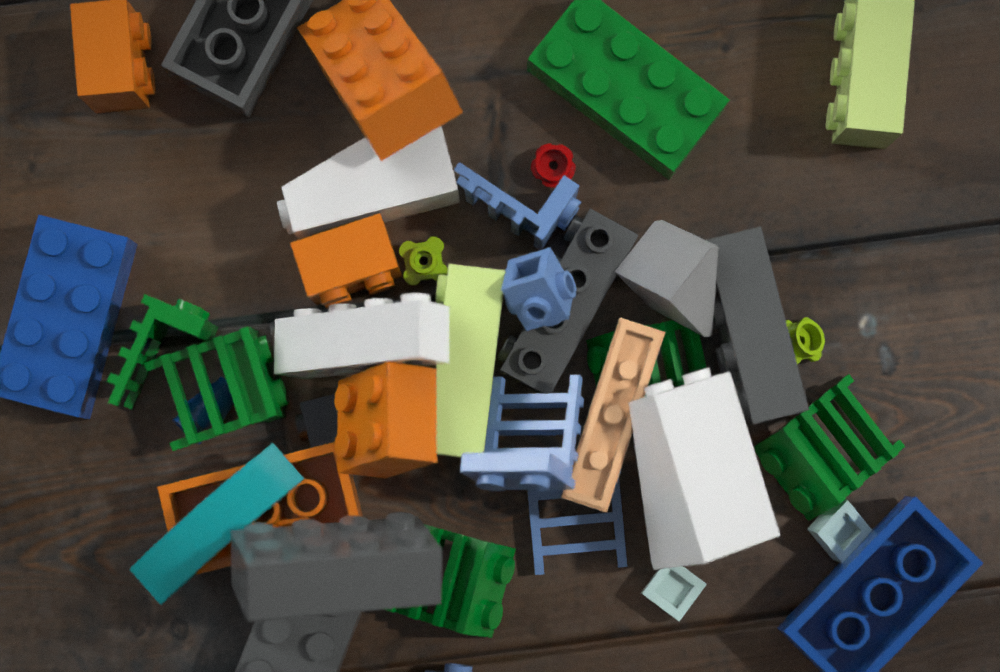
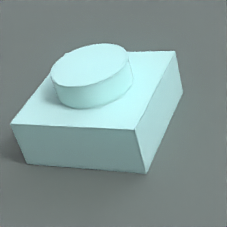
[807,499,872,563]
[641,566,707,621]

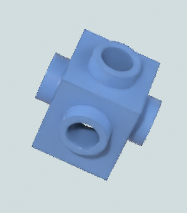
[501,248,576,331]

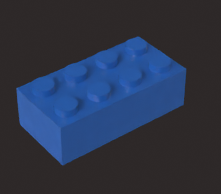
[0,214,138,419]
[777,496,983,672]

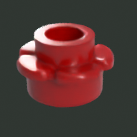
[531,143,576,188]

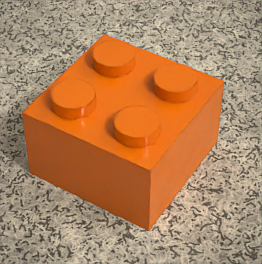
[70,0,156,113]
[290,213,402,309]
[334,361,437,478]

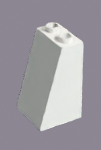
[277,126,460,240]
[629,368,780,570]

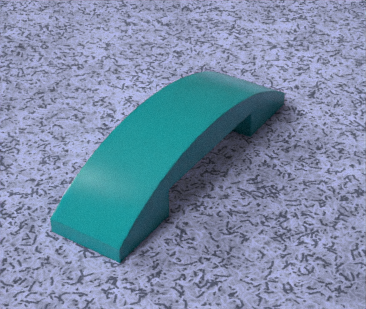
[130,443,304,605]

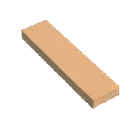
[561,318,665,513]

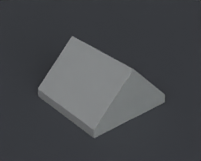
[615,220,718,337]

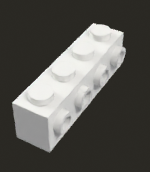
[274,293,449,379]

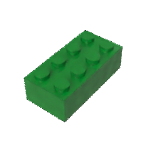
[527,0,730,180]

